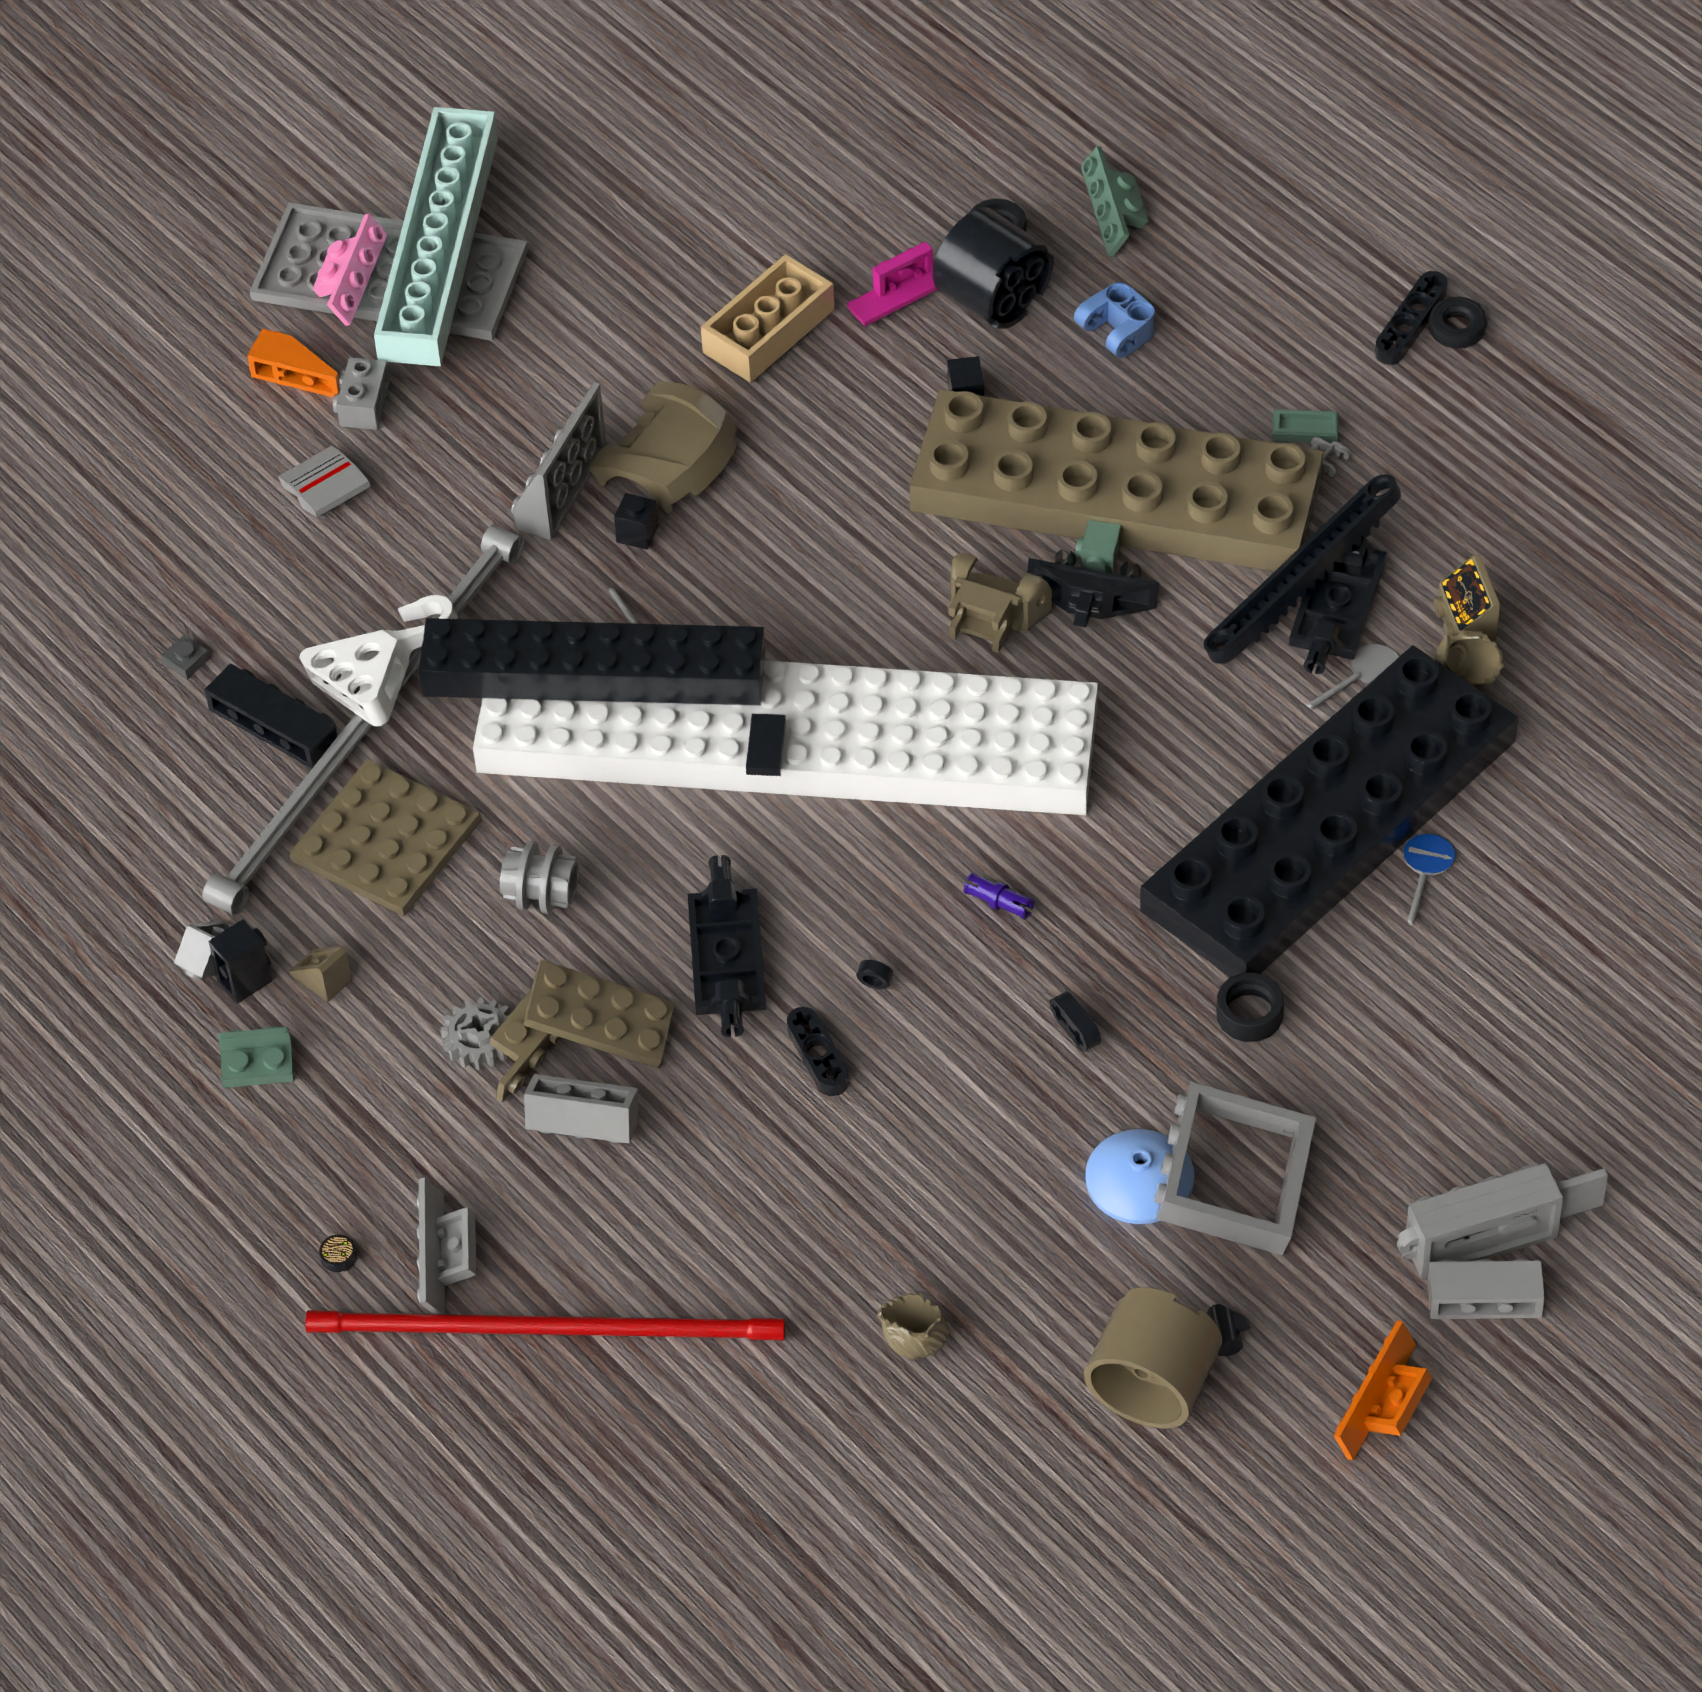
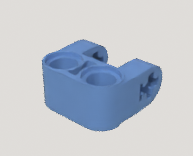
[1074,283,1155,358]

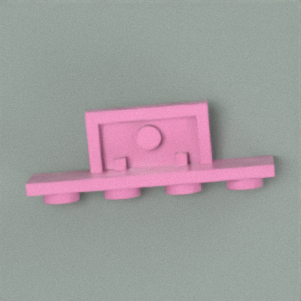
[313,213,388,326]

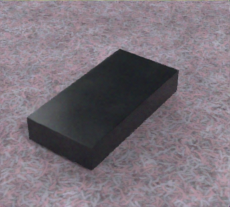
[746,713,786,776]

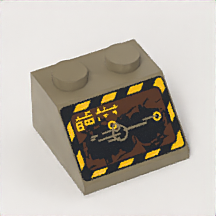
[1433,554,1500,642]

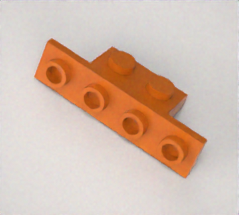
[1334,1320,1432,1460]

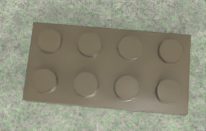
[523,959,675,1068]

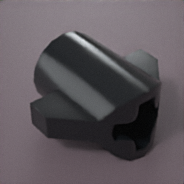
[1207,1304,1251,1356]

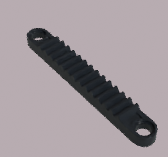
[1204,474,1401,664]

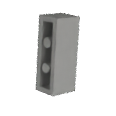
[524,1074,639,1144]
[1427,1258,1544,1319]

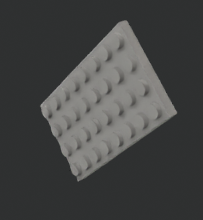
[250,202,528,341]

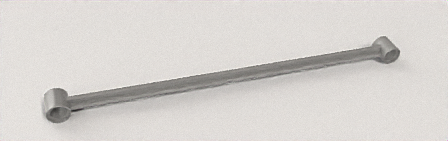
[202,525,524,915]

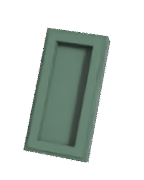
[1272,409,1339,443]

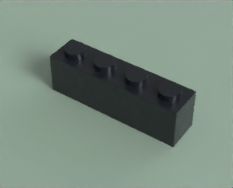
[205,663,337,769]

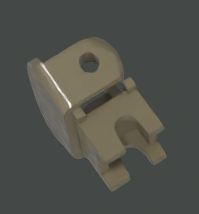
[949,553,1052,653]

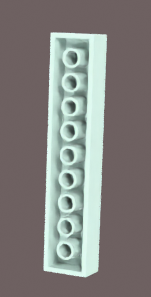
[374,107,498,366]

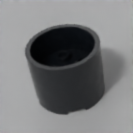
[932,207,1054,329]

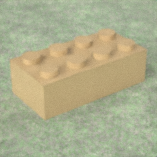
[701,254,835,383]

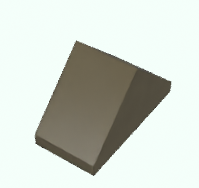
[288,946,352,1002]

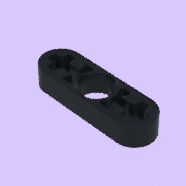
[787,1007,849,1096]

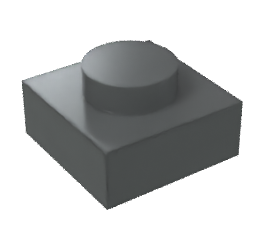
[161,635,210,679]

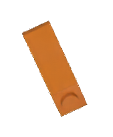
[247,328,340,398]

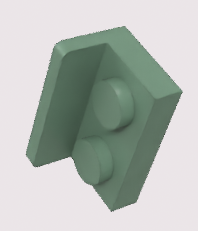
[218,1026,294,1088]

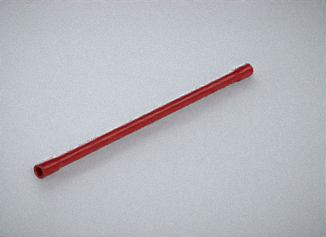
[305,1310,785,1341]

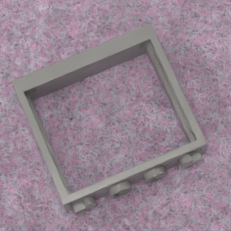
[1154,1082,1316,1256]

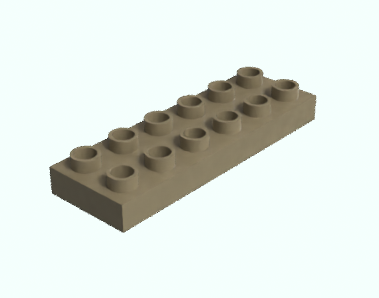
[909,389,1323,571]

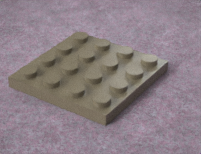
[289,759,481,917]

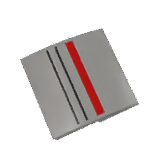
[278,446,371,517]

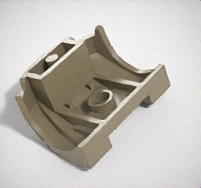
[588,382,738,513]

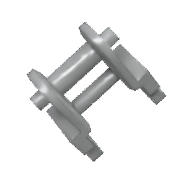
[1310,437,1351,477]

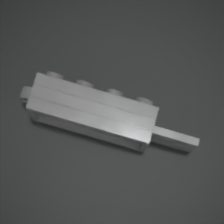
[1397,1163,1608,1279]

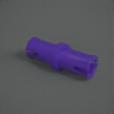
[964,873,1035,919]

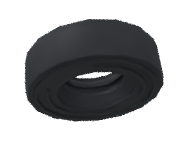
[1429,297,1487,349]

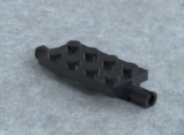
[1289,535,1387,674]
[687,855,767,1037]

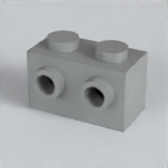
[333,357,390,430]

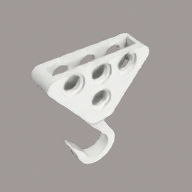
[299,595,458,726]

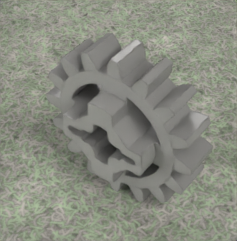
[440,997,510,1070]

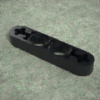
[1375,271,1448,365]

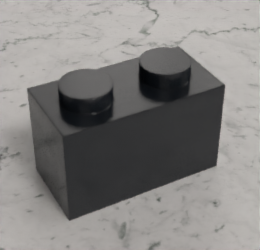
[208,919,272,1004]

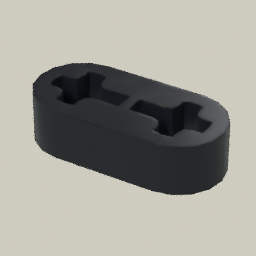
[1049,991,1101,1052]

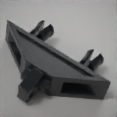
[1027,549,1159,628]

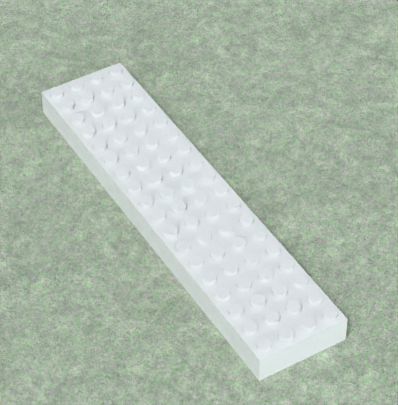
[473,660,1098,815]

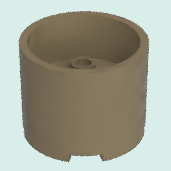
[1084,1287,1222,1429]

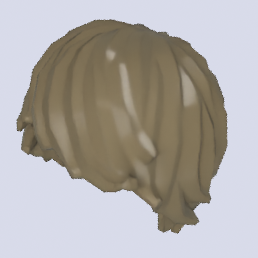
[1435,630,1504,687]
[877,1292,949,1360]

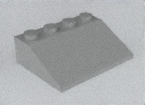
[511,382,607,541]

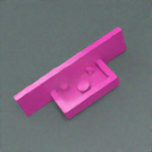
[847,241,938,327]

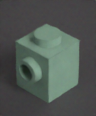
[1075,520,1121,574]

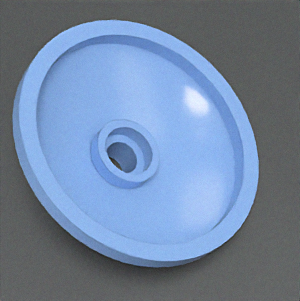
[1085,1129,1194,1224]

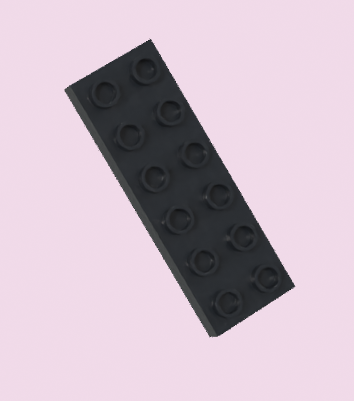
[1140,645,1518,977]

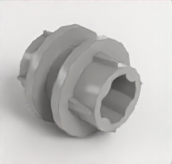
[500,841,579,914]

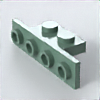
[1081,146,1148,257]

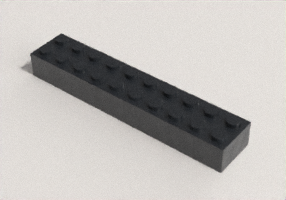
[419,618,766,706]

